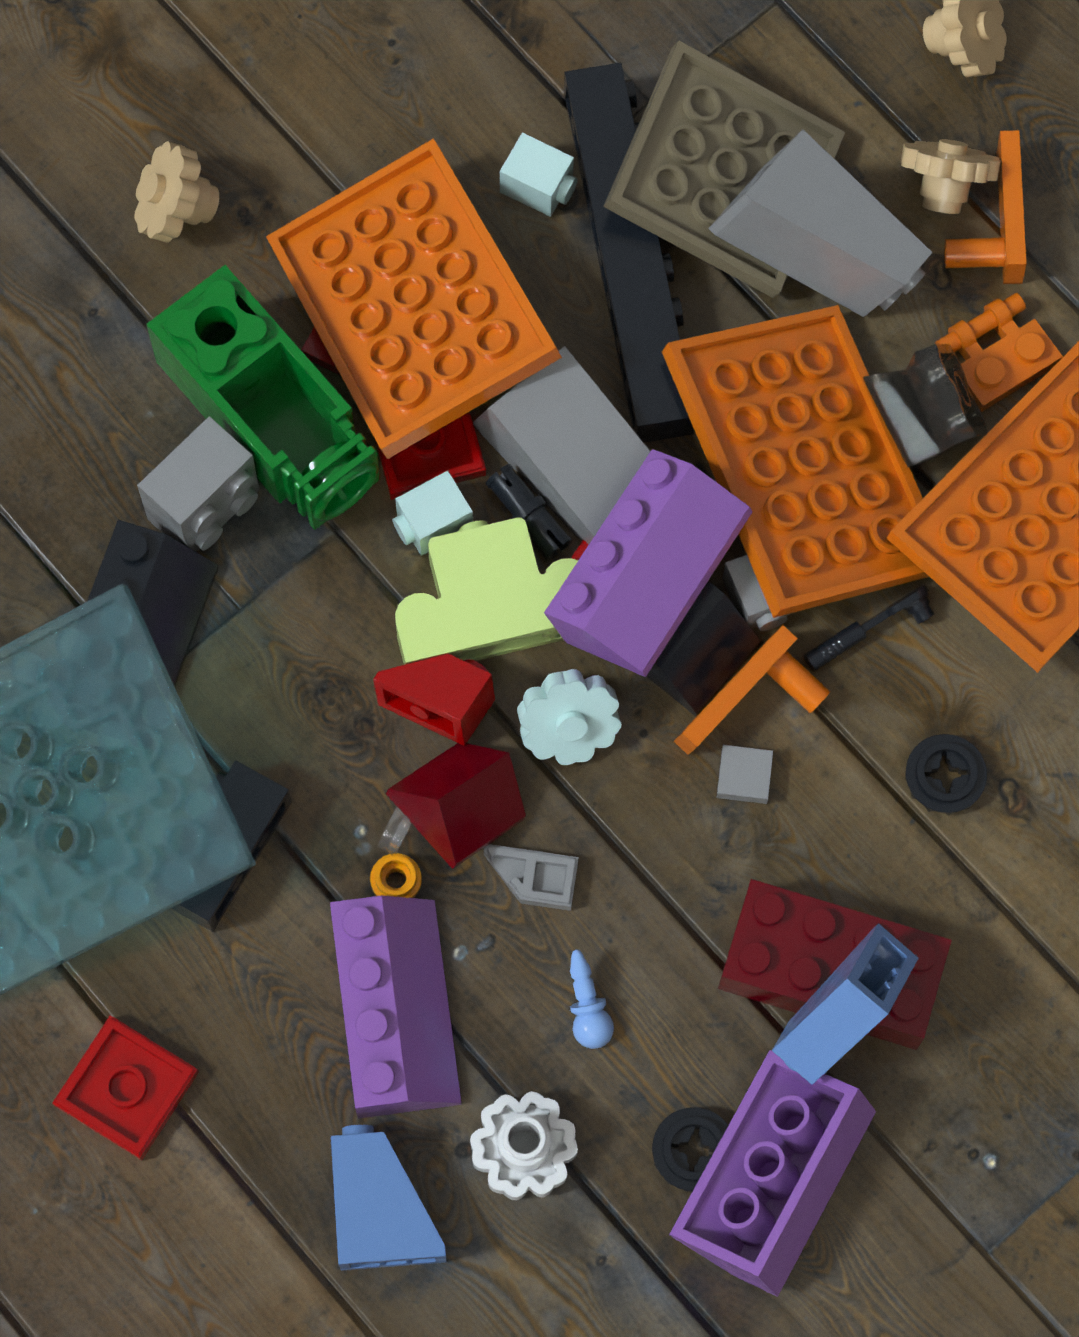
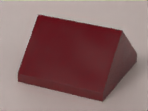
[385,743,526,869]

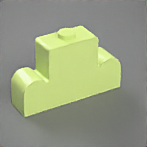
[395,517,578,665]

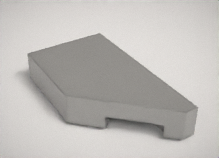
[484,844,579,911]

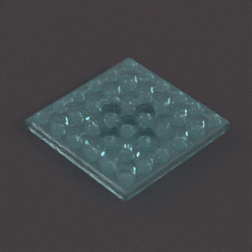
[0,584,256,995]

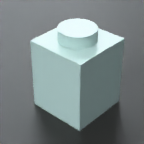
[500,132,577,217]
[392,471,473,556]

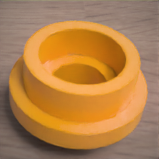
[370,853,422,898]

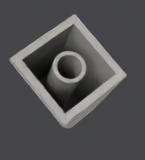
[708,129,932,317]
[473,346,650,545]

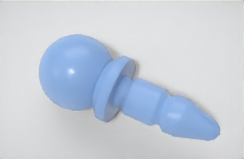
[570,950,614,1049]

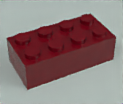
[718,879,952,1050]

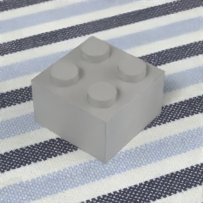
[137,416,260,552]

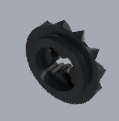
[904,734,987,816]
[652,1107,729,1193]

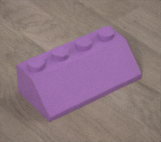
[544,449,752,677]
[330,895,462,1119]
[670,1050,876,1297]

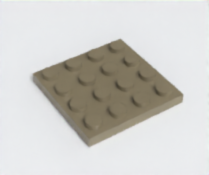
[603,41,845,298]

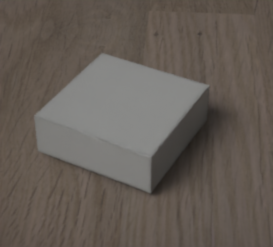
[716,745,773,804]

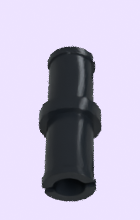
[486,464,573,560]

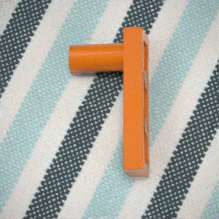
[944,130,1027,284]
[674,625,831,755]

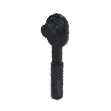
[803,584,935,672]

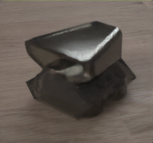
[863,344,988,468]

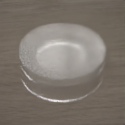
[377,807,412,855]

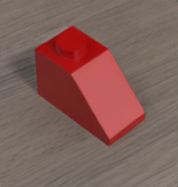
[373,653,495,746]

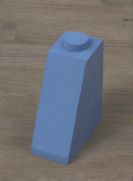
[772,923,918,1085]
[331,1125,447,1271]

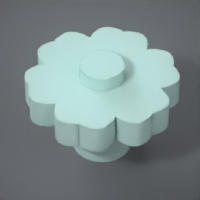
[517,669,622,765]

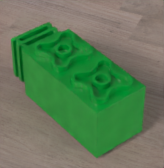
[146,265,380,530]

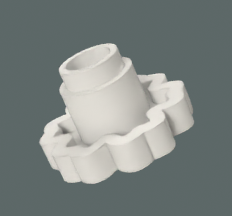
[470,1091,578,1200]

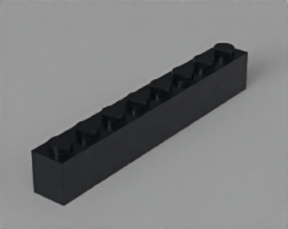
[564,62,694,443]

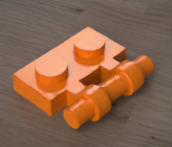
[935,293,1063,413]

